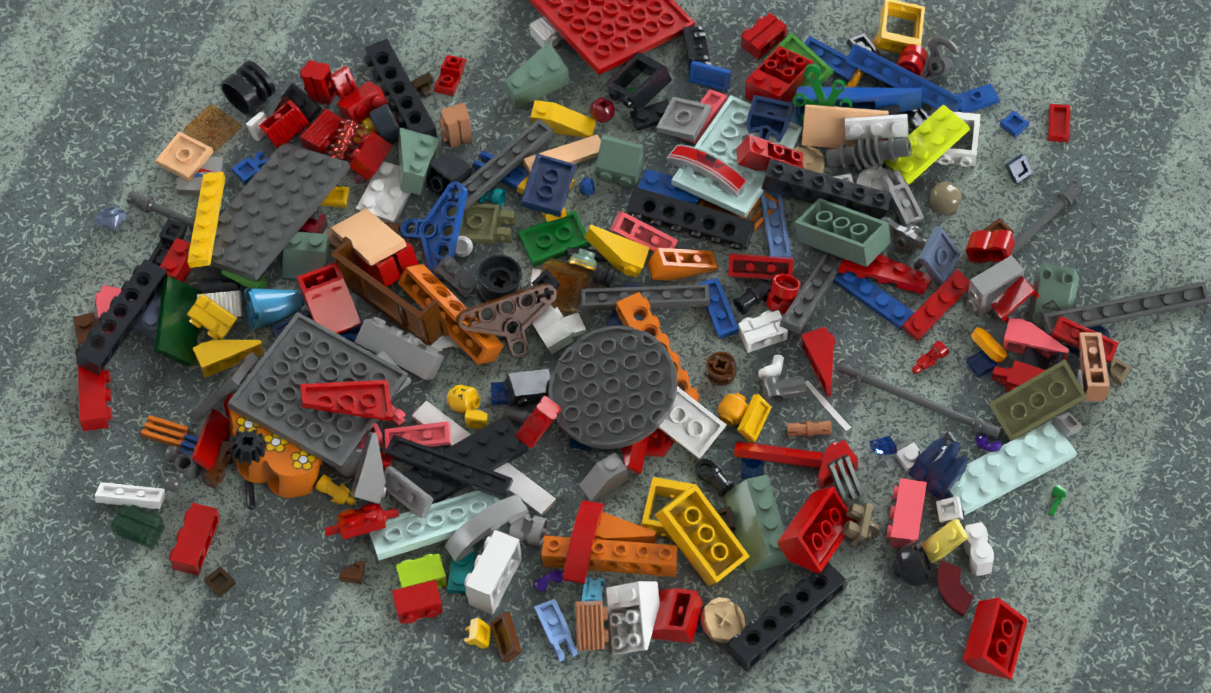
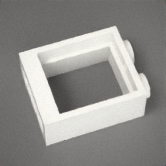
[935,112,981,167]

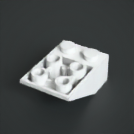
[606,581,659,655]

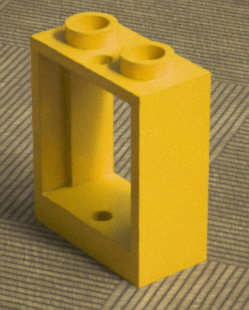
[877,0,925,54]
[642,477,696,541]

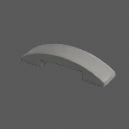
[444,495,529,563]

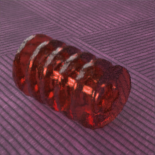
[325,118,364,161]

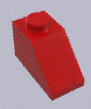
[818,440,858,489]

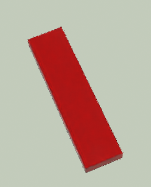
[734,441,824,468]

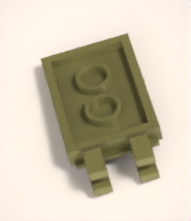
[431,203,516,244]

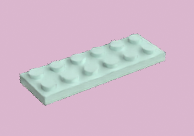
[949,420,1077,515]
[369,490,499,560]

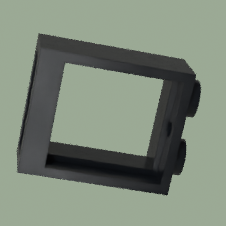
[605,52,672,112]

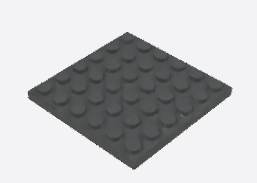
[227,312,409,471]

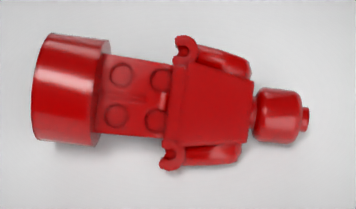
[912,340,950,374]

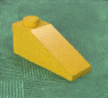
[531,100,596,138]
[584,225,649,277]
[193,340,264,378]

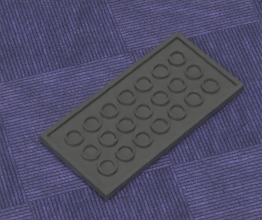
[188,143,350,281]

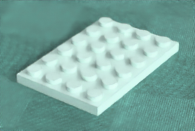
[671,95,803,218]

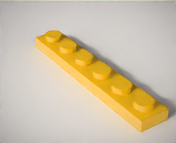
[187,172,225,268]

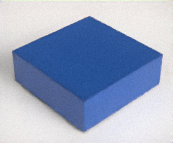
[1000,111,1029,138]

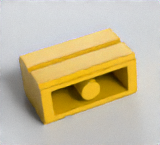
[187,294,238,340]

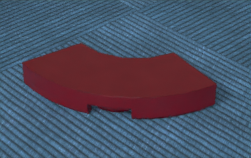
[937,560,973,617]

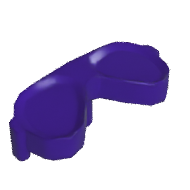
[975,435,1002,452]
[533,570,563,592]

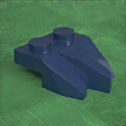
[746,95,794,142]
[908,437,969,501]

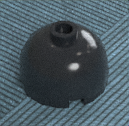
[893,539,933,586]

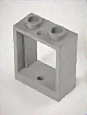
[967,255,1025,317]

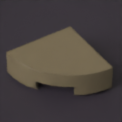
[1110,357,1132,386]

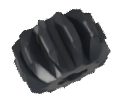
[229,427,267,466]

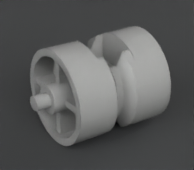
[507,514,550,547]

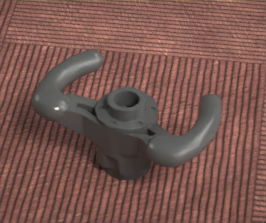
[921,36,959,81]
[880,217,927,270]

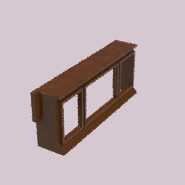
[330,236,449,346]

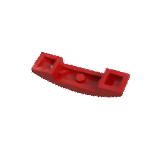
[563,500,604,584]

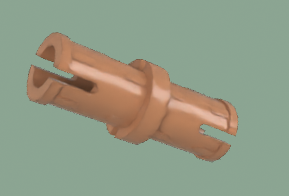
[787,420,832,437]

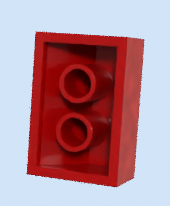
[962,597,1028,680]

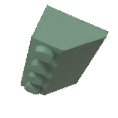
[724,475,790,573]

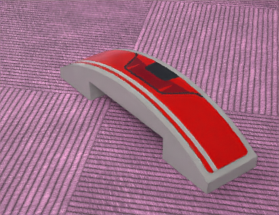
[666,144,748,197]

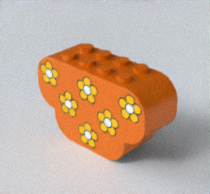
[229,392,322,498]

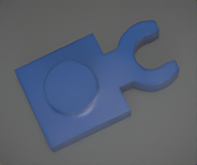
[232,151,269,185]

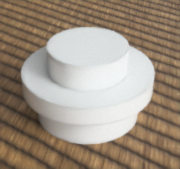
[455,236,473,257]

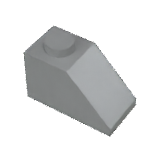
[579,453,628,502]

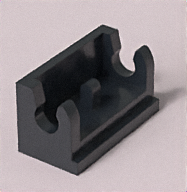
[683,26,711,71]

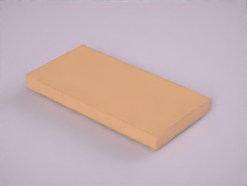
[802,104,889,148]
[331,208,406,266]

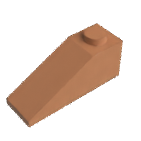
[1079,333,1110,401]

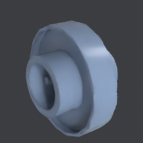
[95,207,127,231]

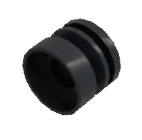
[220,60,276,115]
[477,255,522,309]

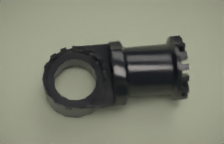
[733,280,772,314]
[695,458,735,497]

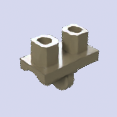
[842,502,880,547]

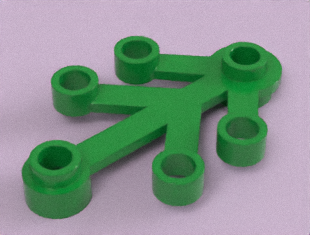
[793,64,852,124]

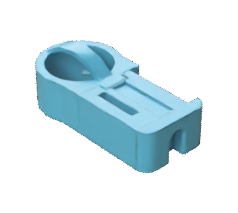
[582,577,605,601]

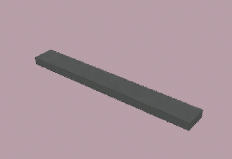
[1041,282,1210,336]

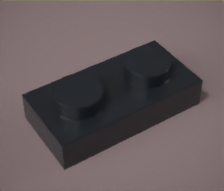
[280,83,322,124]
[630,100,669,131]

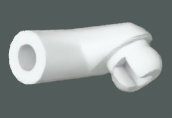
[758,355,784,380]

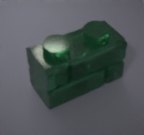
[111,504,165,549]

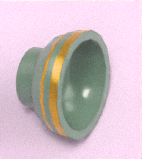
[568,249,597,272]

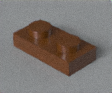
[73,312,101,349]
[204,441,233,489]

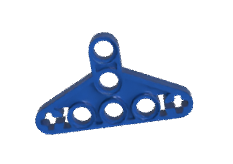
[401,181,467,282]

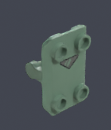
[1028,263,1079,329]

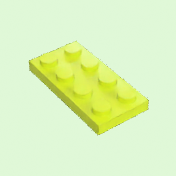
[884,104,970,185]

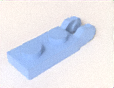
[534,599,578,661]

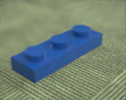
[804,36,858,82]
[698,278,739,339]

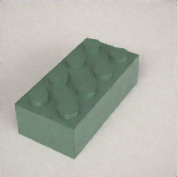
[795,198,891,267]

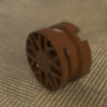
[706,351,736,386]

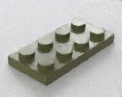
[989,360,1088,441]

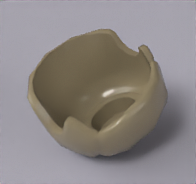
[929,182,962,215]

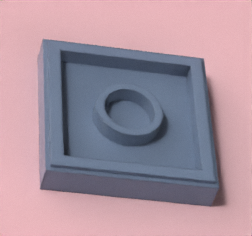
[918,226,961,286]

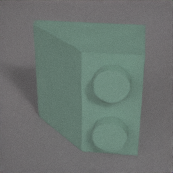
[596,135,644,187]
[282,232,331,280]

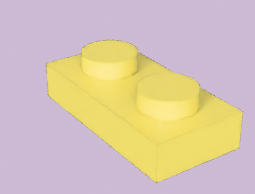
[921,519,968,563]

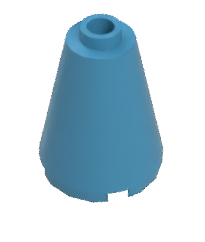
[243,288,304,331]

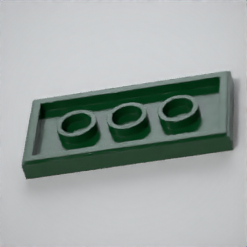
[154,276,201,367]

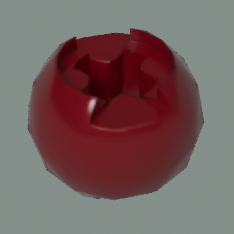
[590,97,615,123]

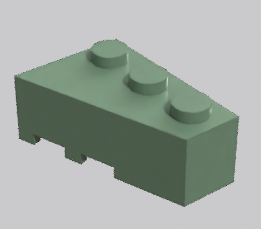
[505,42,569,109]
[397,128,439,195]

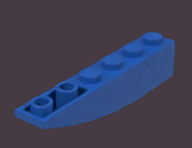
[795,87,922,117]

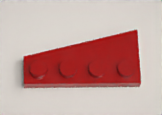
[838,254,932,294]
[300,380,393,421]

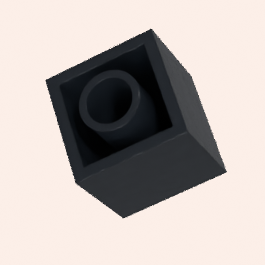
[425,150,473,202]

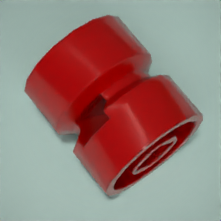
[897,44,928,77]
[766,274,800,314]

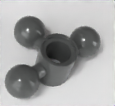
[164,445,201,492]

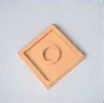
[155,132,213,182]

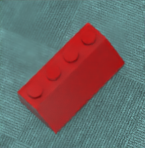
[777,486,855,573]

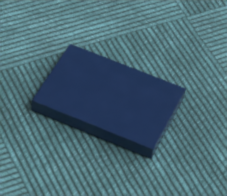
[520,153,577,217]

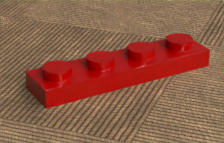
[901,269,970,341]

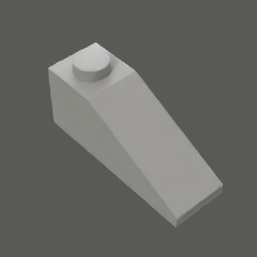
[350,431,386,503]

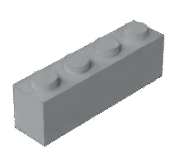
[355,317,445,380]

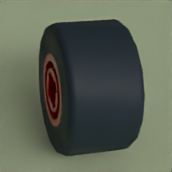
[369,104,400,143]

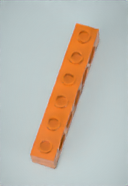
[398,264,504,365]
[616,292,700,402]
[542,535,678,577]

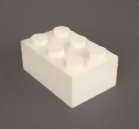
[464,530,522,614]

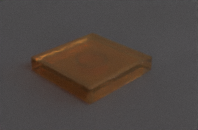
[183,103,241,153]

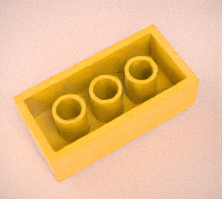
[655,485,750,586]

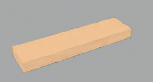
[523,135,601,174]

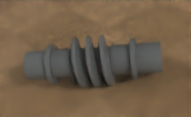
[826,135,912,170]

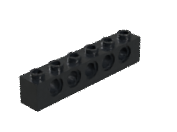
[364,39,437,138]
[761,159,892,220]
[626,187,755,251]
[75,259,167,376]
[728,562,846,672]

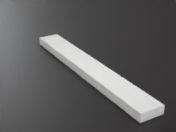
[412,401,556,517]

